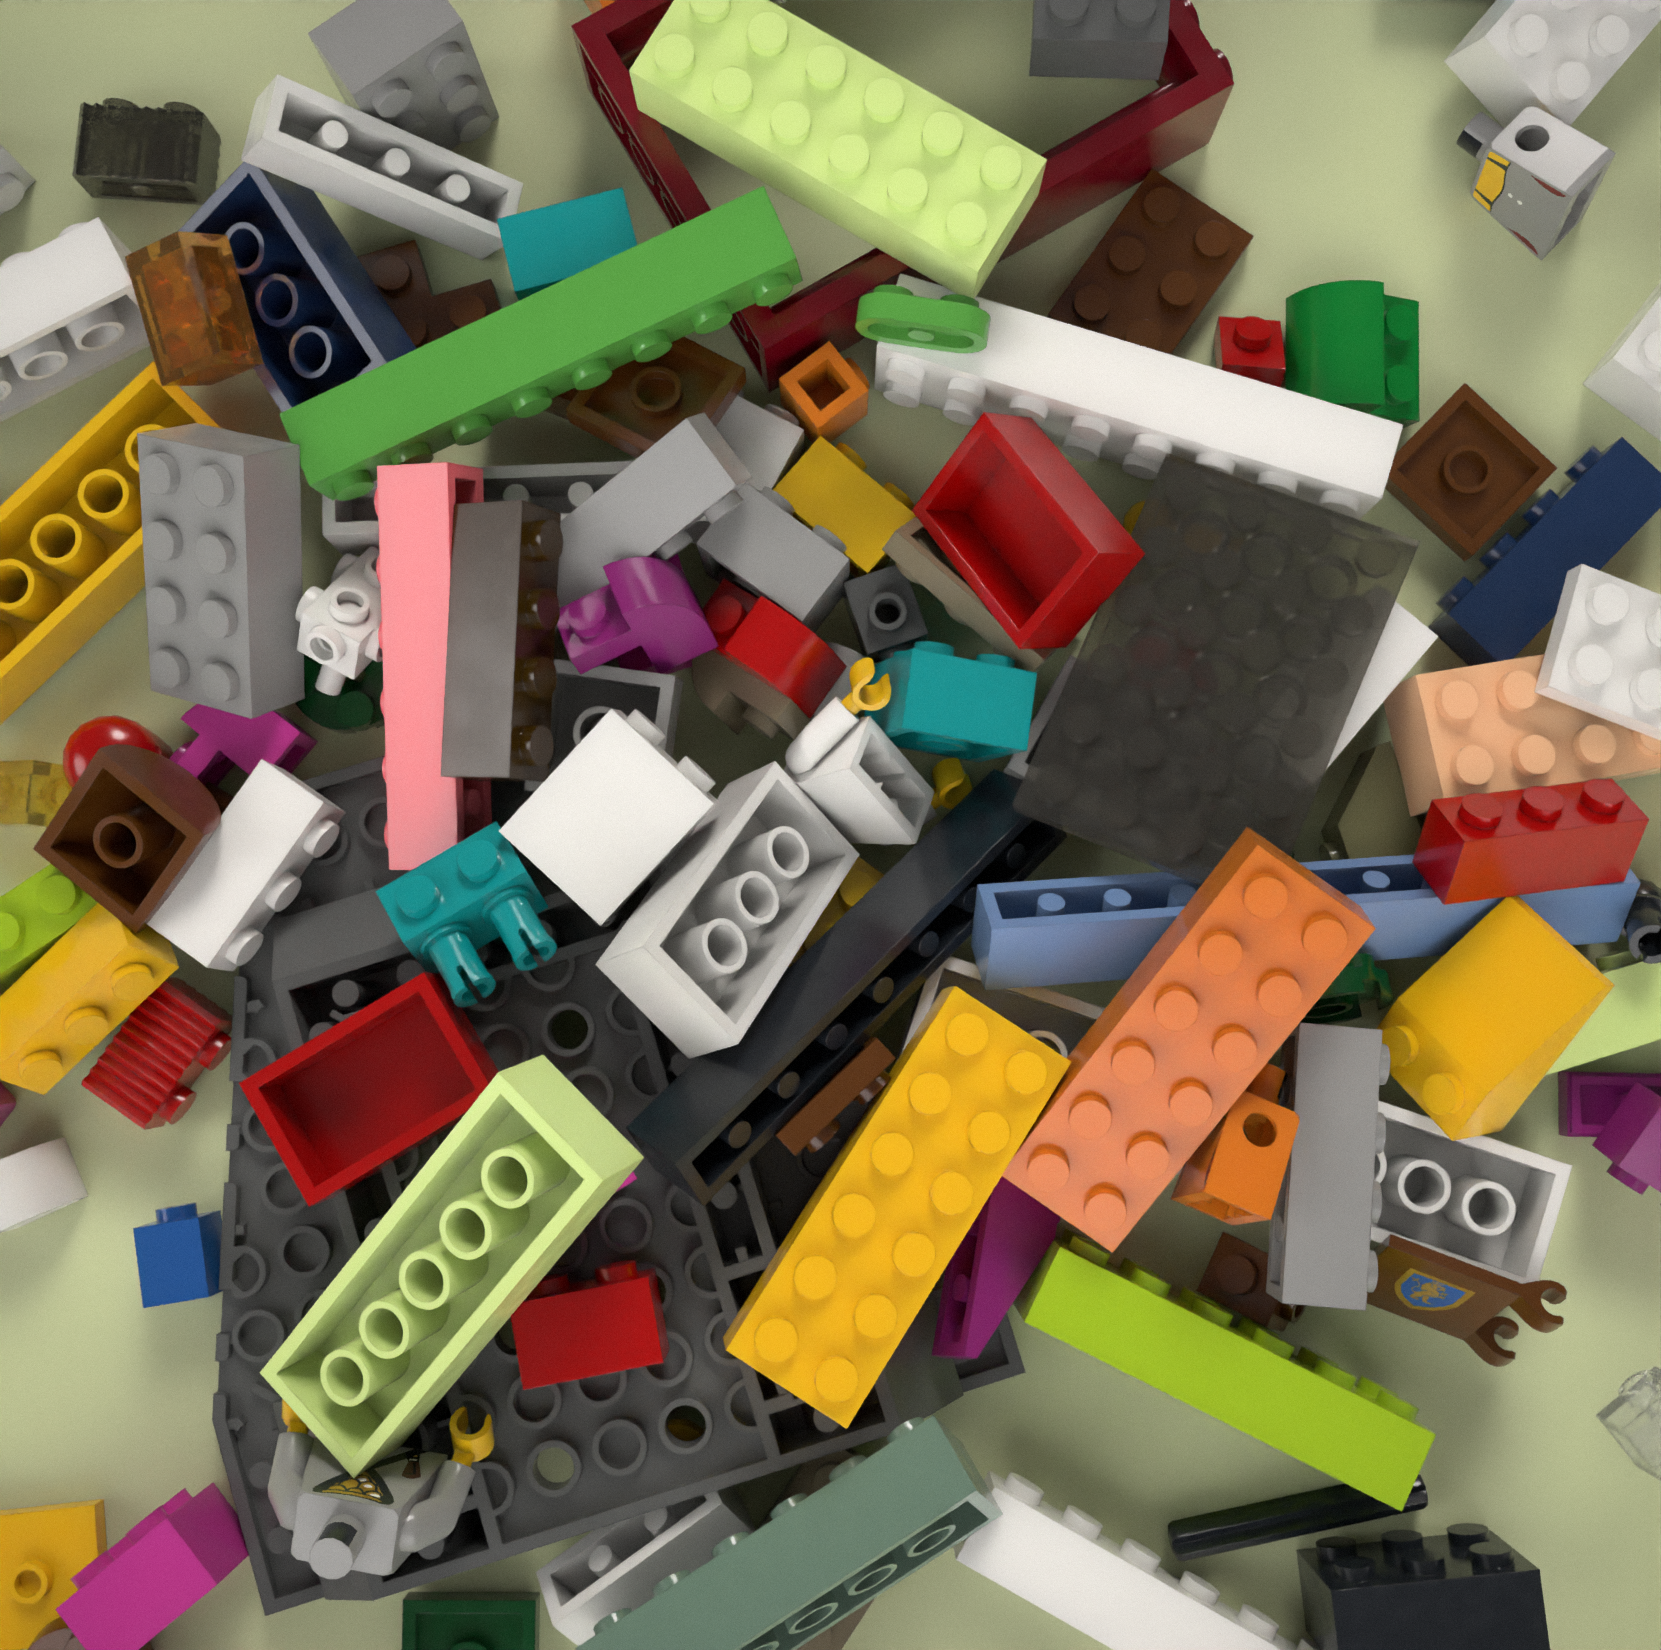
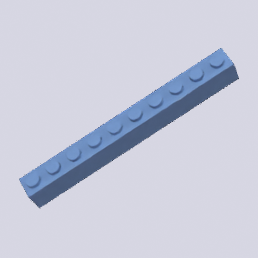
[971,855,1641,990]

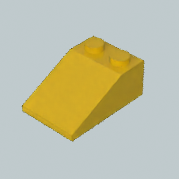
[1376,895,1615,1141]

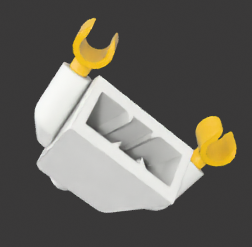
[784,658,973,846]

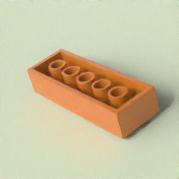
[1002,826,1376,1253]

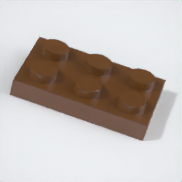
[1047,169,1254,355]

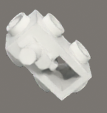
[295,545,383,696]

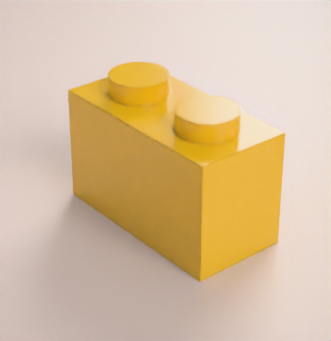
[773,435,916,578]

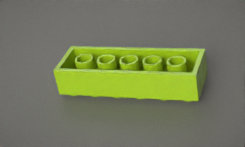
[1013,1228,1436,1512]

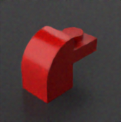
[703,579,847,718]

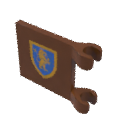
[1367,1234,1567,1367]

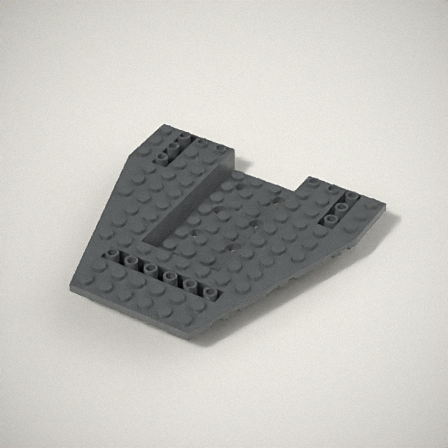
[212,756,1026,1616]

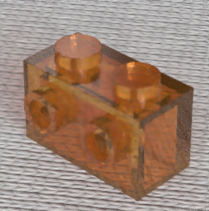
[125,231,263,386]

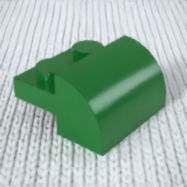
[1286,280,1420,428]

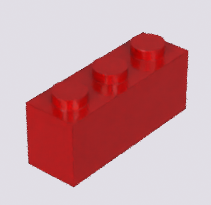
[1412,778,1649,905]

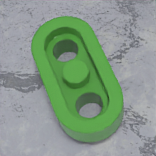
[855,285,991,353]

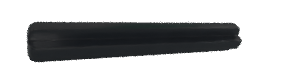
[1168,1474,1428,1561]

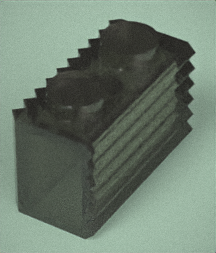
[72,98,221,205]

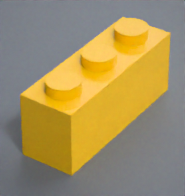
[0,903,179,1095]

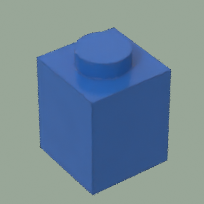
[133,1202,223,1308]

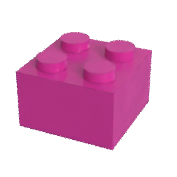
[55,1482,249,1650]

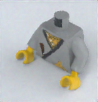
[268,1399,495,1579]

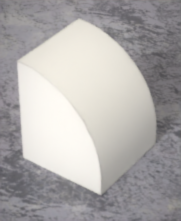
[0,1137,88,1233]

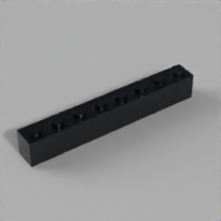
[626,769,1067,1206]

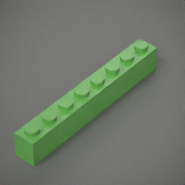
[279,186,803,501]

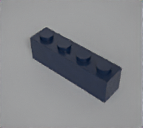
[1428,437,1661,666]

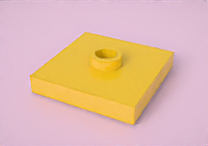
[0,1499,107,1650]

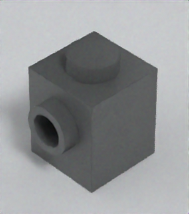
[842,565,928,663]

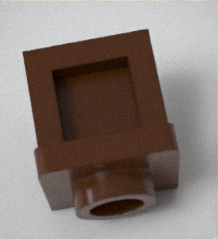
[1196,1232,1307,1332]

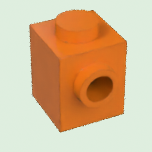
[779,341,870,444]

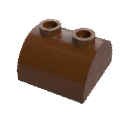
[33,744,221,934]

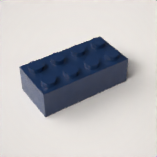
[170,162,417,412]

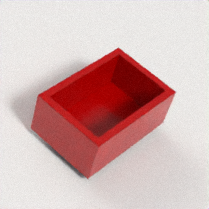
[911,412,1145,649]
[239,972,499,1207]

